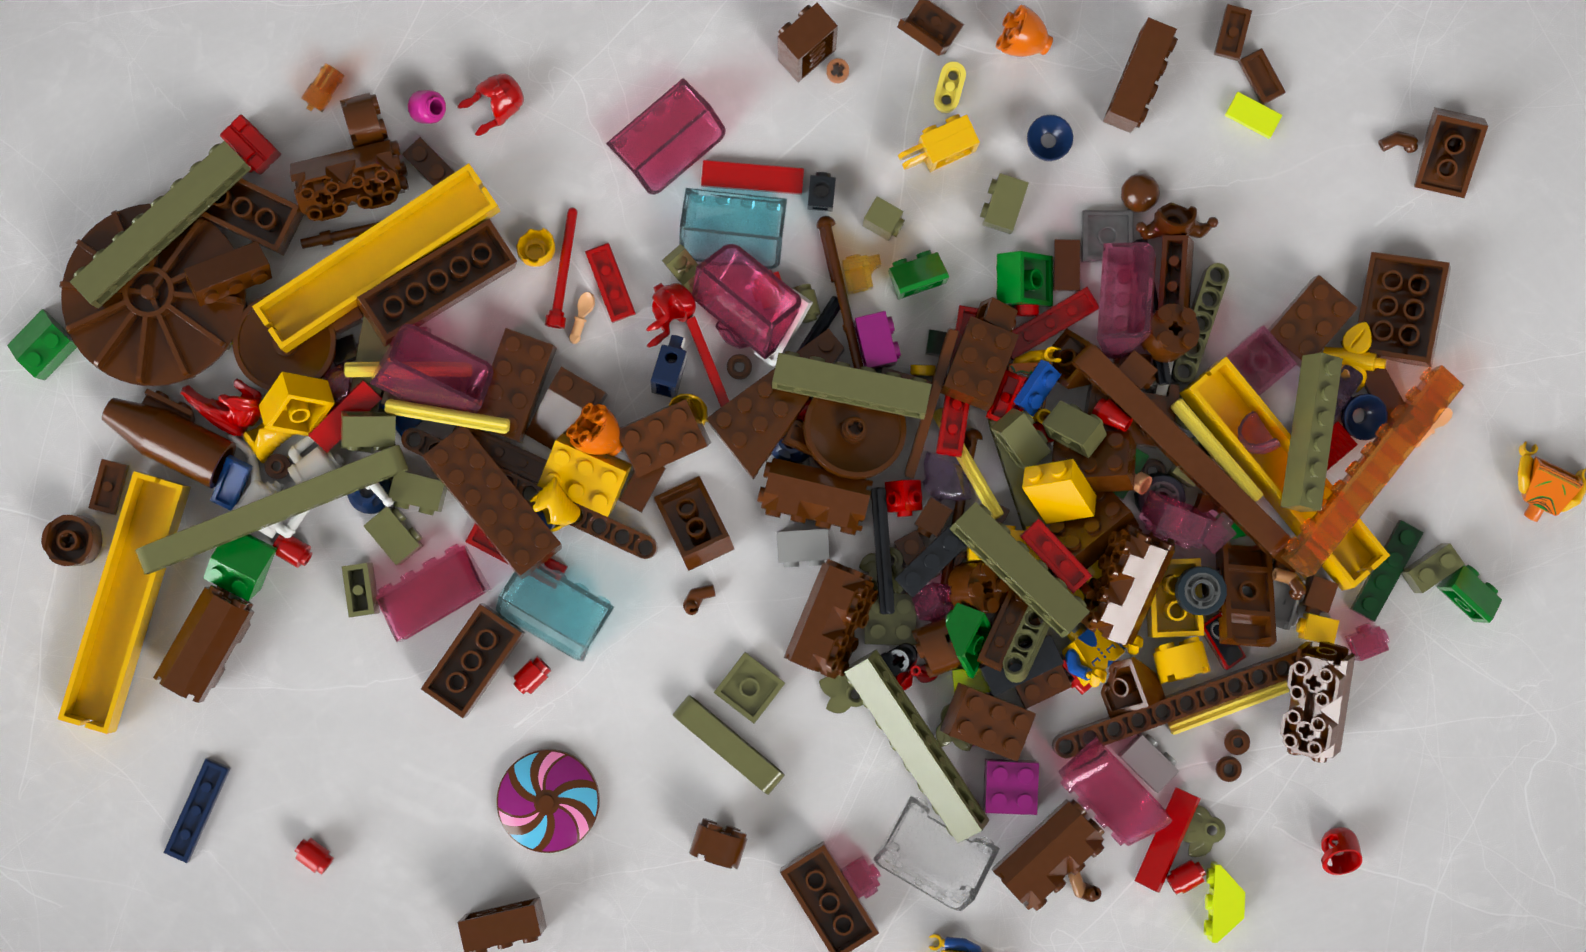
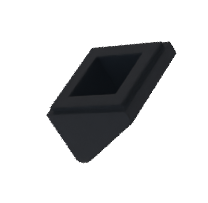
[925,329,947,357]
[334,334,358,367]

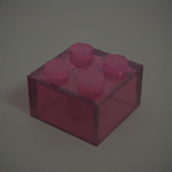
[1221,325,1297,396]
[1138,490,1213,549]

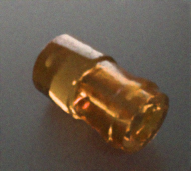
[301,63,344,113]

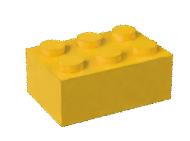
[537,433,632,517]
[1147,558,1204,638]

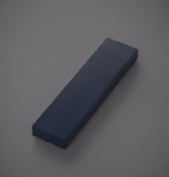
[163,758,231,863]

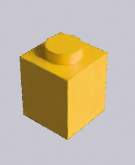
[1296,613,1339,644]

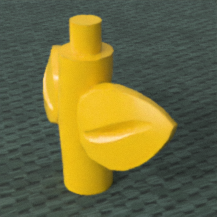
[1323,322,1387,393]

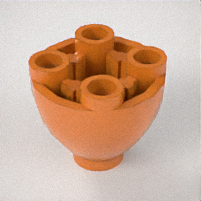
[996,5,1053,57]
[566,403,623,456]

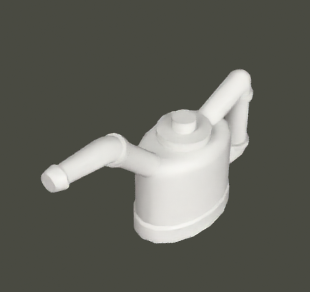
[227,434,310,538]
[287,436,394,507]

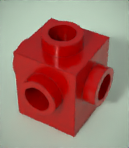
[885,480,923,517]

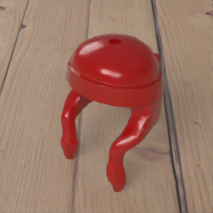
[457,73,524,136]
[646,283,696,348]

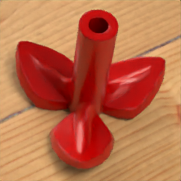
[895,655,938,690]

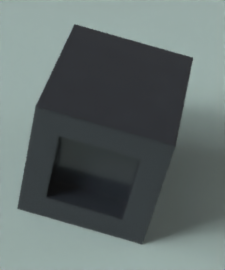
[807,172,836,212]

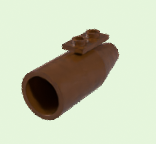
[102,389,236,489]

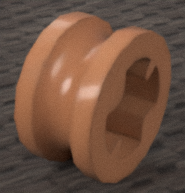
[826,58,849,84]

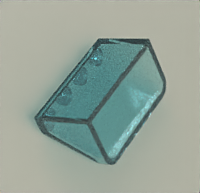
[679,188,787,269]
[496,563,614,661]

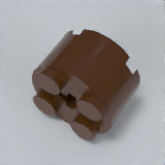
[340,93,388,148]
[1139,304,1200,363]
[41,515,102,566]
[948,561,1010,613]
[912,618,962,678]
[689,818,748,869]

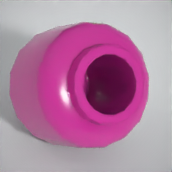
[408,90,446,124]

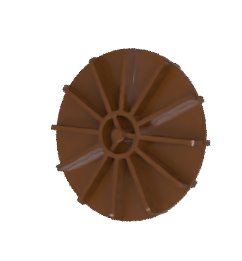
[59,203,247,386]

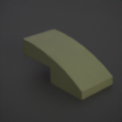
[662,244,714,301]

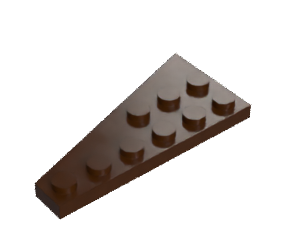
[706,329,845,480]

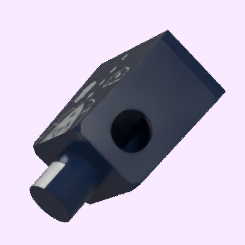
[651,335,687,398]

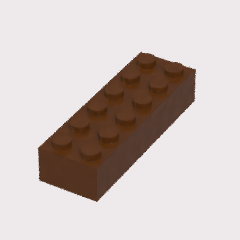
[357,219,517,347]
[423,426,562,580]

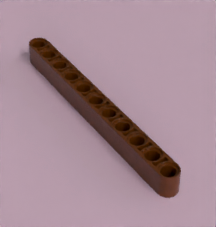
[1071,343,1292,559]
[401,428,658,559]
[1052,648,1298,759]

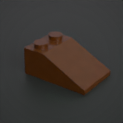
[1414,107,1488,199]
[525,366,608,450]
[654,476,735,571]

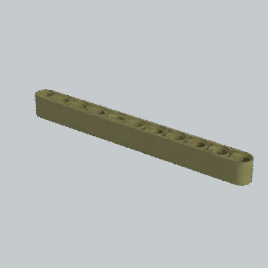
[135,445,409,574]

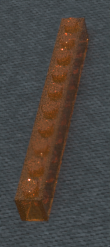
[1281,365,1464,578]

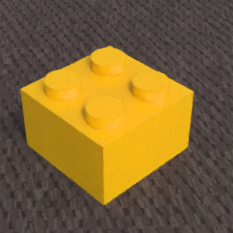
[259,372,335,436]

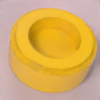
[910,364,936,376]

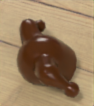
[1136,203,1219,240]

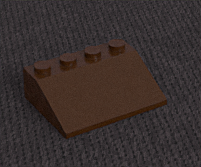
[1358,252,1451,368]

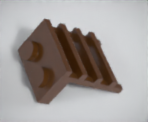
[897,0,965,56]

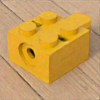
[898,114,980,172]

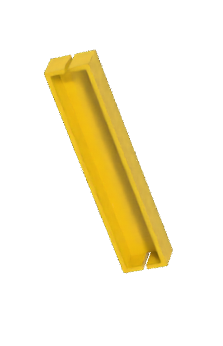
[252,163,501,353]
[1179,357,1390,591]
[58,471,191,734]

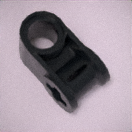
[881,643,918,677]

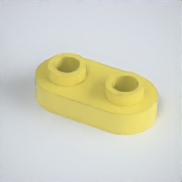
[934,62,966,113]

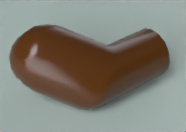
[1378,131,1418,153]
[683,584,716,615]

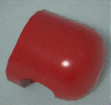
[1321,827,1362,875]

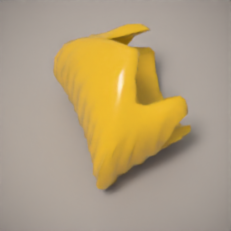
[243,422,296,464]
[530,477,581,532]

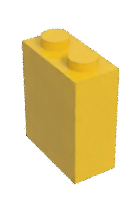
[1022,459,1097,524]

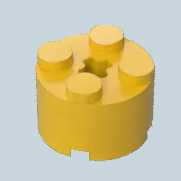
[1152,636,1211,684]

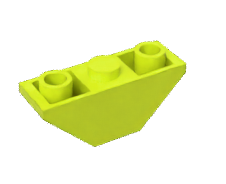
[1204,861,1245,943]

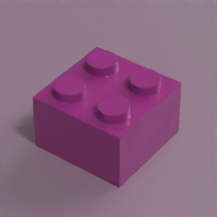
[854,311,901,370]
[983,758,1039,815]

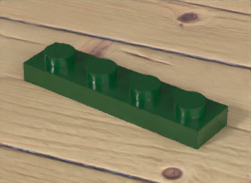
[1350,520,1424,622]

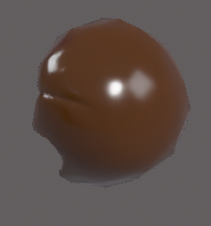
[1121,174,1160,212]

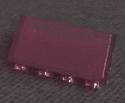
[606,78,726,195]
[1097,242,1156,359]
[692,244,802,359]
[370,324,494,427]
[376,544,492,642]
[1058,737,1173,846]

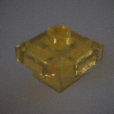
[841,254,881,295]

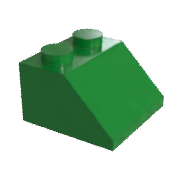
[888,250,949,300]
[996,251,1053,307]
[7,309,77,380]
[203,534,277,602]
[1437,565,1502,623]
[946,603,992,678]

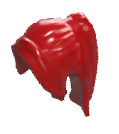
[180,378,262,436]

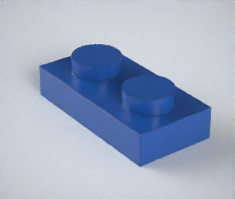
[1013,359,1061,417]

